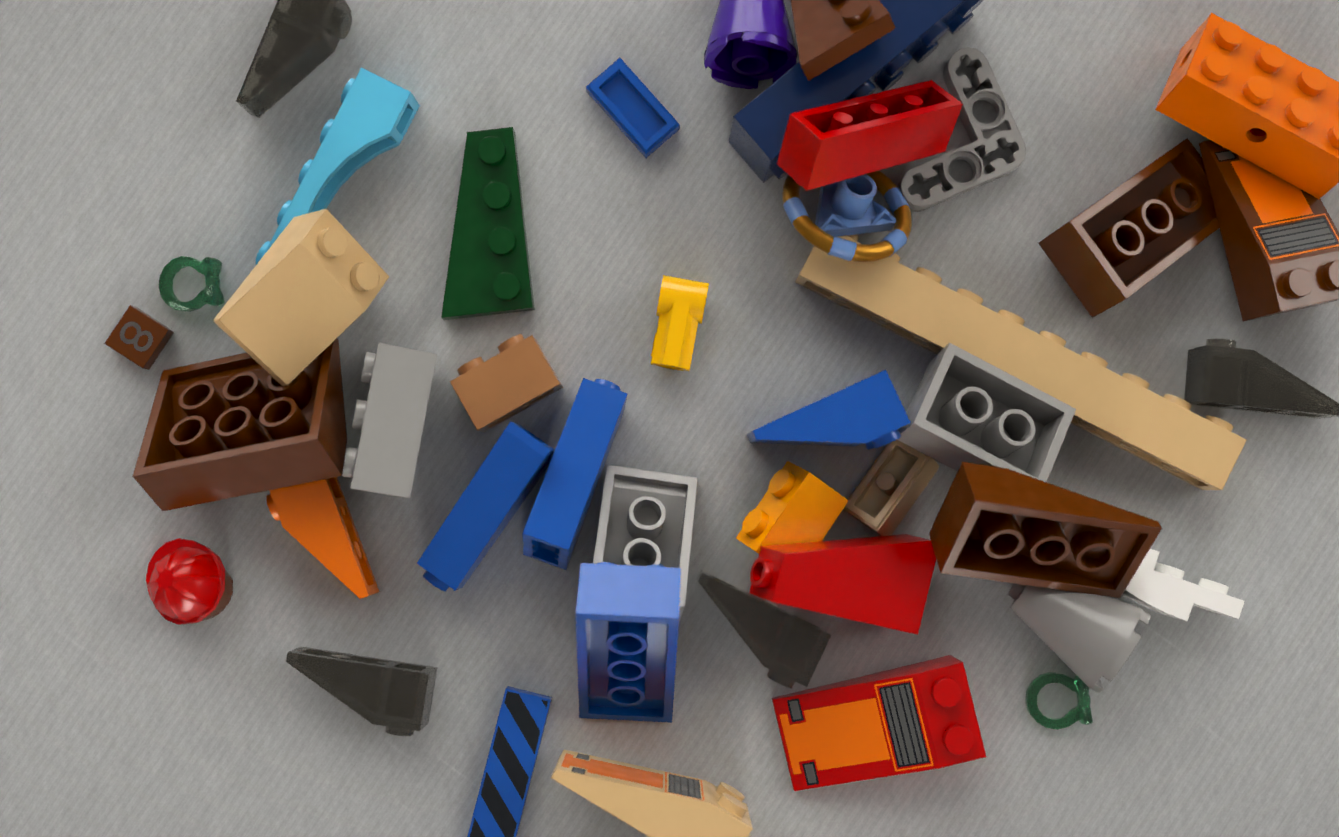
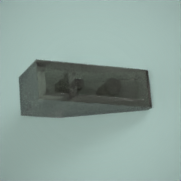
[236,0,352,118]
[1184,339,1339,419]
[697,570,831,689]
[286,646,437,736]

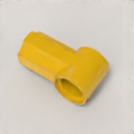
[651,275,709,371]

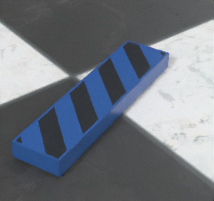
[467,686,552,837]

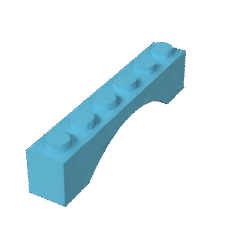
[256,67,420,265]

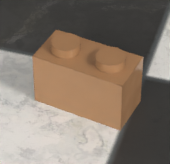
[450,334,564,433]

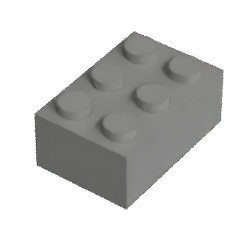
[343,343,437,499]
[897,343,1076,482]

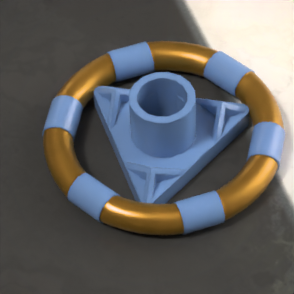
[782,171,912,262]

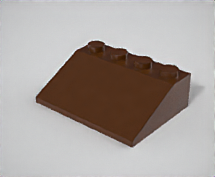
[132,338,347,511]

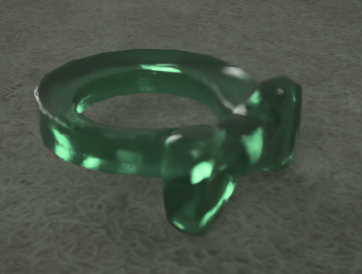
[158,256,224,312]
[1025,672,1093,730]

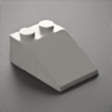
[593,465,698,623]

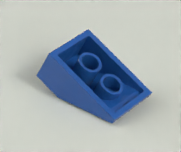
[747,370,911,450]

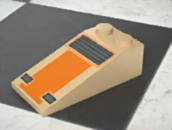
[551,750,753,837]

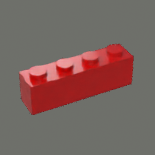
[777,80,963,191]

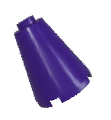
[704,0,797,89]

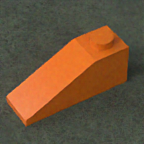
[266,477,379,599]

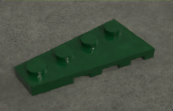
[441,127,535,320]

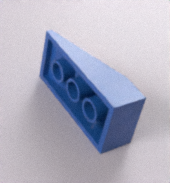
[575,562,681,723]

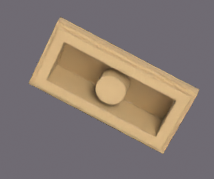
[843,440,939,536]

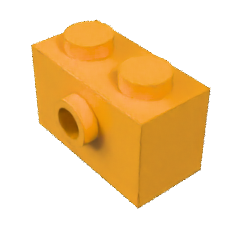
[736,461,849,554]

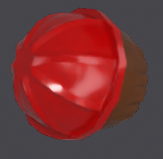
[146,538,233,625]

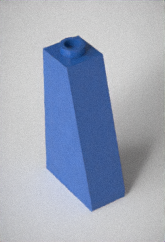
[522,378,628,570]
[417,421,555,592]

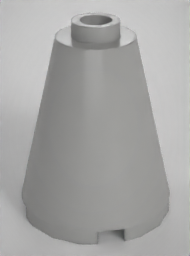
[1007,584,1150,693]

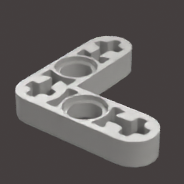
[898,47,1026,212]

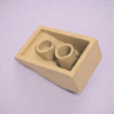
[213,209,389,386]

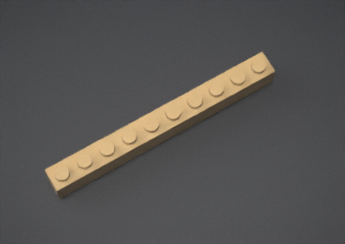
[795,234,1247,490]

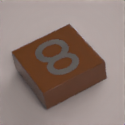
[104,305,174,370]

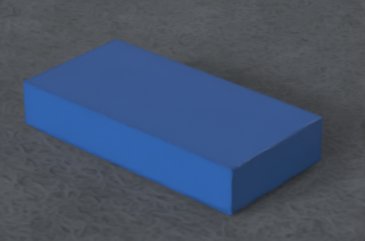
[586,58,680,158]

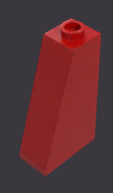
[749,534,936,635]

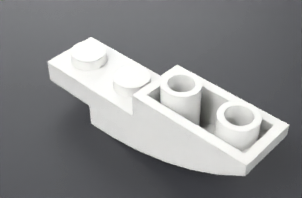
[1122,549,1244,622]

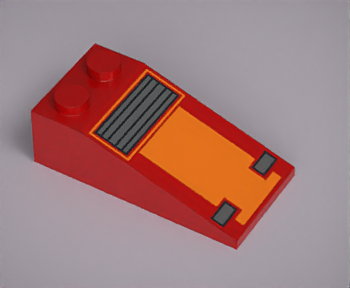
[772,655,986,791]

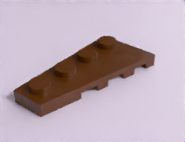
[791,0,896,81]

